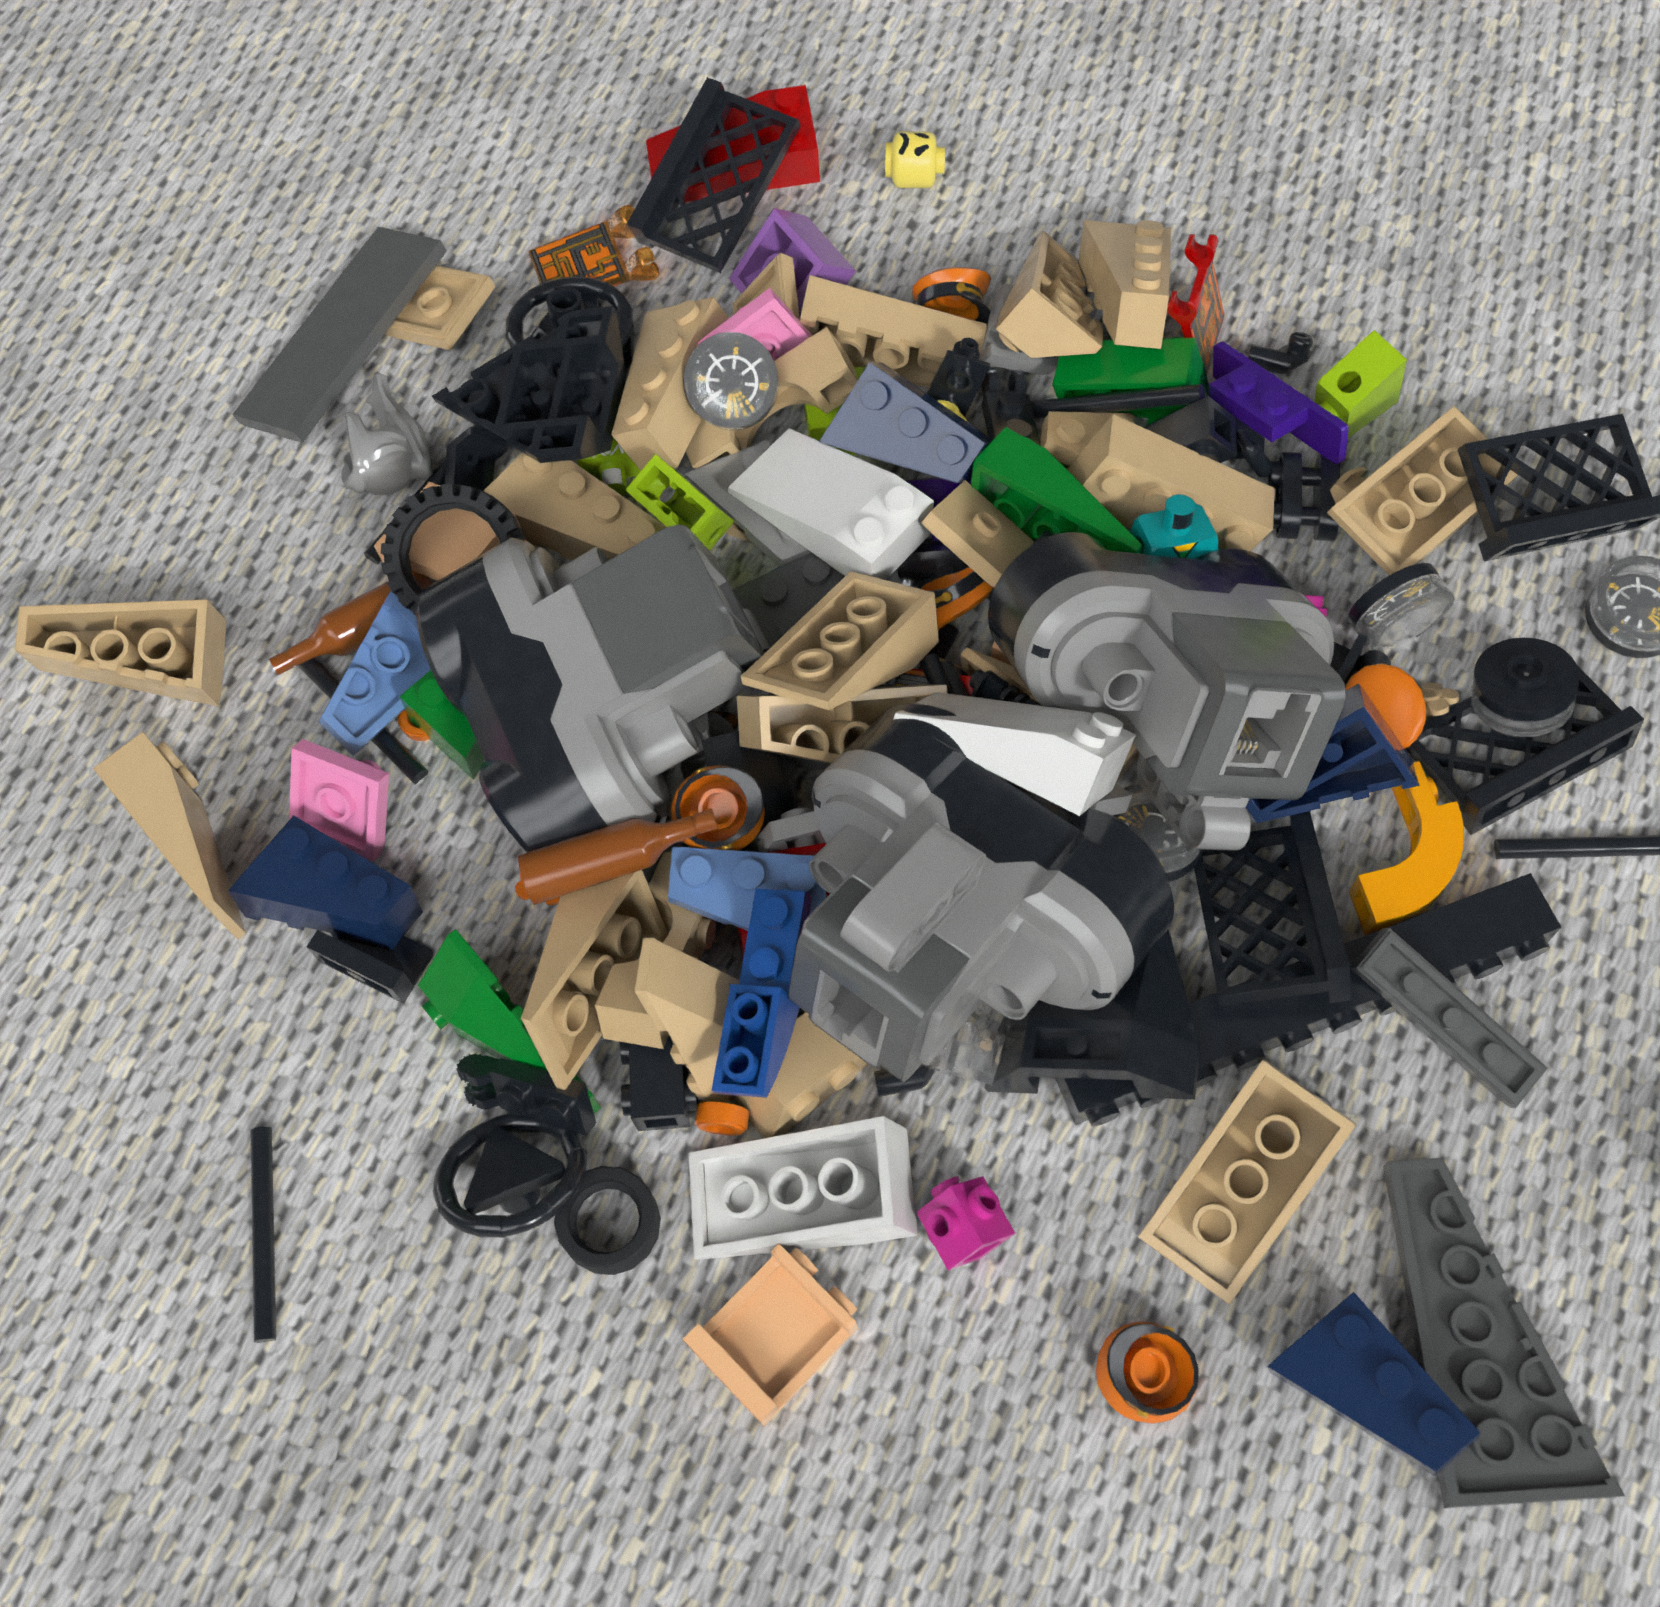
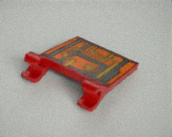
[1167,234,1225,376]

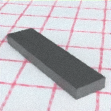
[1350,928,1548,1109]

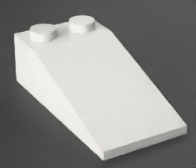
[728,428,934,580]
[893,692,1136,816]
[689,1116,918,1260]

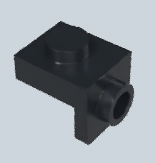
[445,426,508,491]

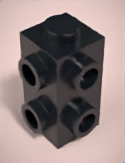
[1143,396,1237,463]
[619,1035,699,1131]

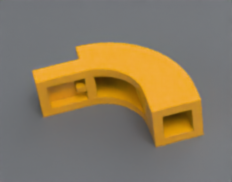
[1349,761,1464,936]

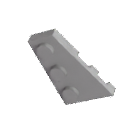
[685,439,812,567]

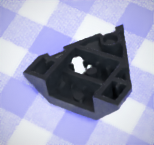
[432,306,626,463]

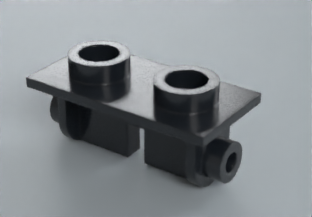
[927,337,991,417]

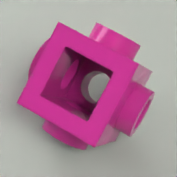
[916,1176,1016,1270]

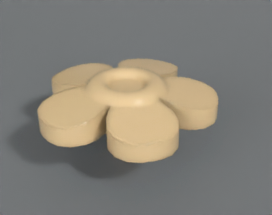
[1420,683,1459,717]

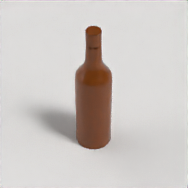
[269,571,432,675]
[518,808,718,905]

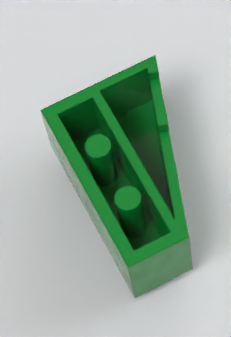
[1052,337,1209,425]
[399,670,484,780]

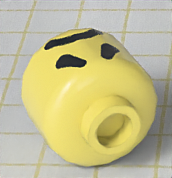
[885,131,945,188]

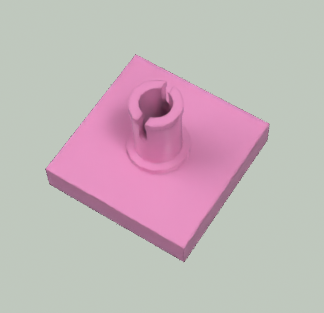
[697,288,812,360]
[289,739,389,862]

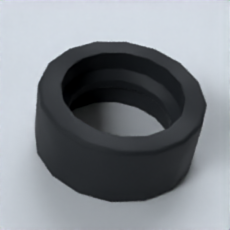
[554,1166,661,1275]

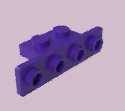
[1209,341,1349,465]

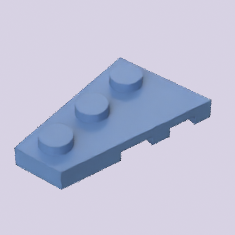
[318,591,431,756]
[668,847,826,931]

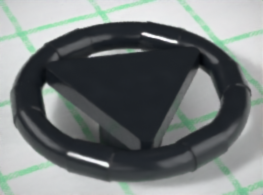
[505,277,634,348]
[432,1113,587,1238]

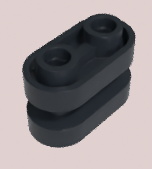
[1268,452,1340,541]

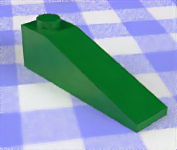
[971,427,1142,554]
[418,929,601,1113]

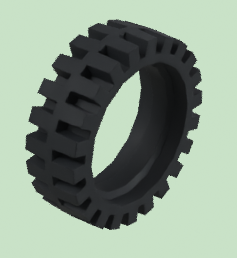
[381,484,526,616]

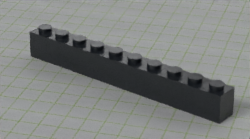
[1055,873,1562,1127]

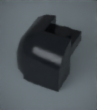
[701,731,798,851]

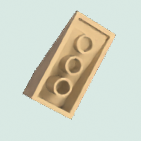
[1327,406,1518,575]
[741,571,939,710]
[93,732,246,939]
[521,870,668,1090]
[1138,1059,1356,1305]

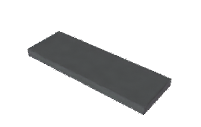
[232,227,447,443]

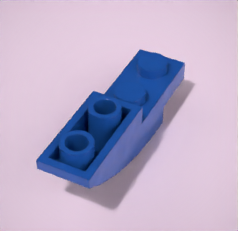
[711,889,812,1098]

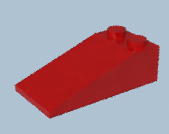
[646,85,820,202]

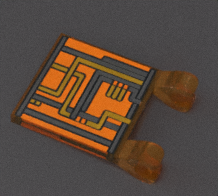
[528,205,660,286]

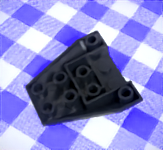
[984,929,1200,1100]

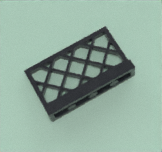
[627,77,801,274]
[1457,413,1660,562]
[1406,665,1644,835]
[1191,811,1351,1007]

